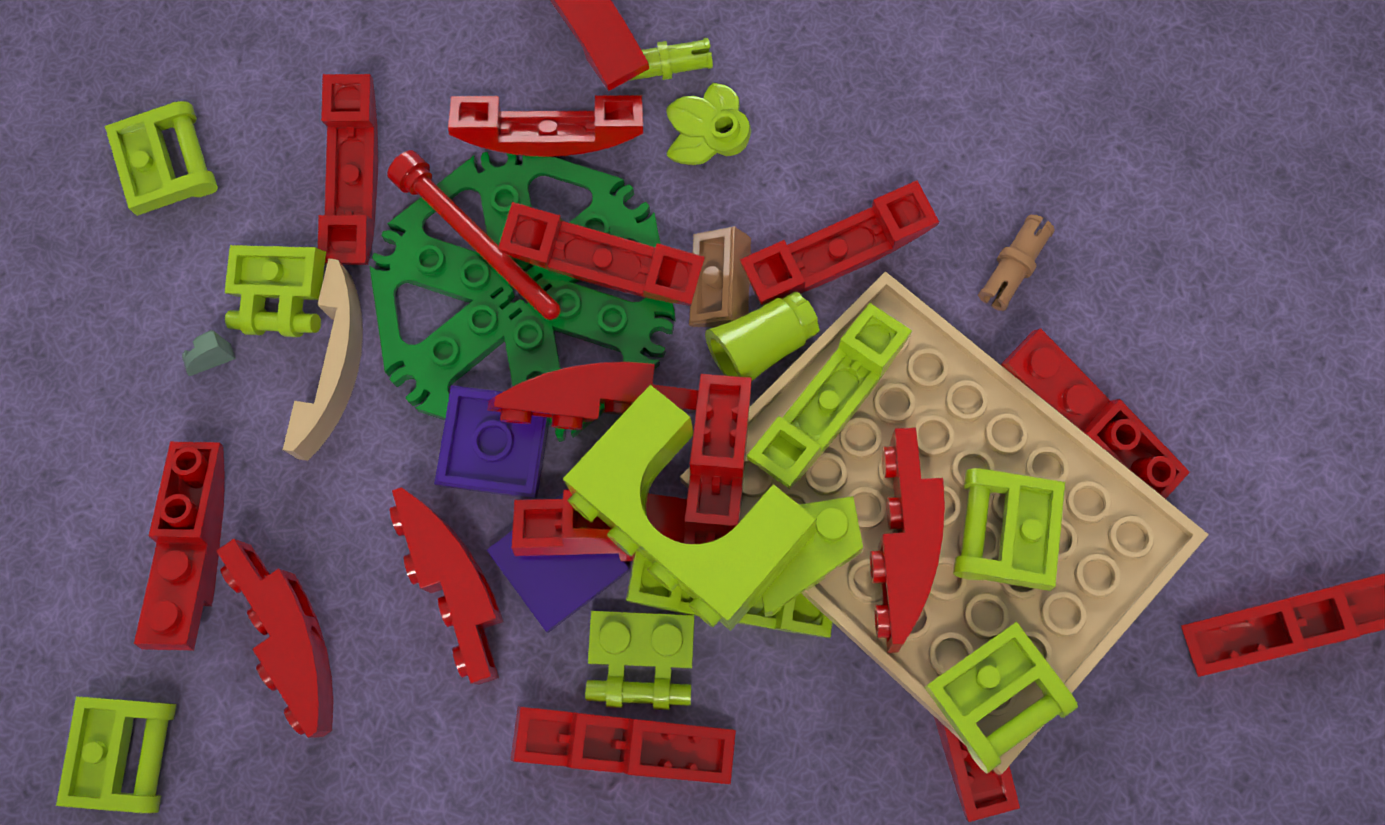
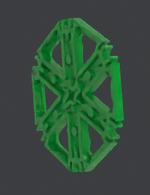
[369,152,676,442]

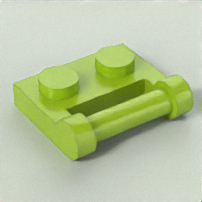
[105,101,218,216]
[953,468,1065,591]
[924,622,1078,773]
[56,696,177,813]

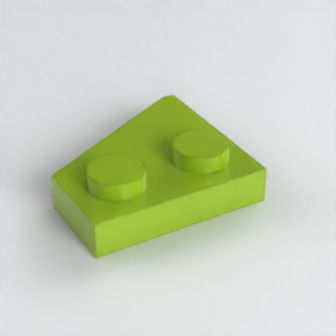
[762,496,863,617]

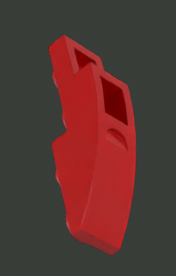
[1000,328,1190,499]
[487,362,699,430]
[870,427,945,653]
[134,441,225,651]
[389,487,504,685]
[512,490,687,561]
[216,539,334,738]

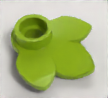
[666,83,751,165]

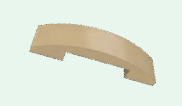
[283,259,363,461]

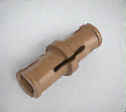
[978,215,1055,311]

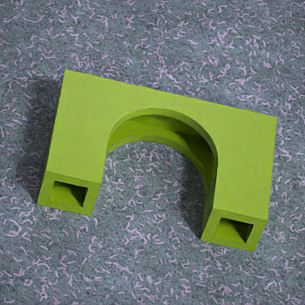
[563,385,816,631]

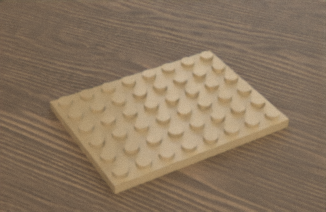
[680,271,1209,775]

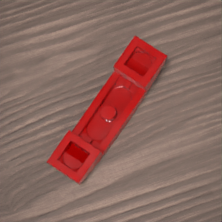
[550,0,650,91]
[318,74,378,265]
[448,95,643,157]
[740,180,939,305]
[498,202,705,306]

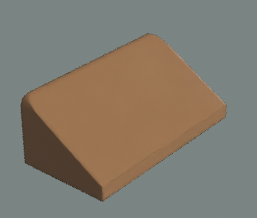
[689,226,751,327]

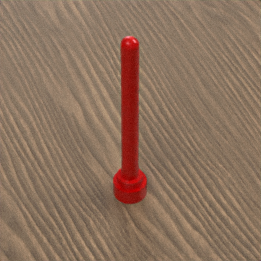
[387,150,560,320]

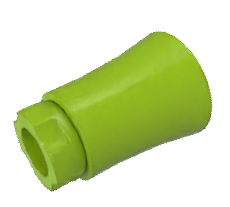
[705,292,820,381]

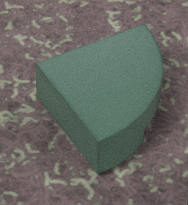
[182,330,236,376]

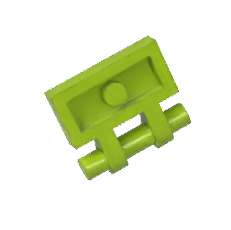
[224,245,326,337]
[585,611,695,710]

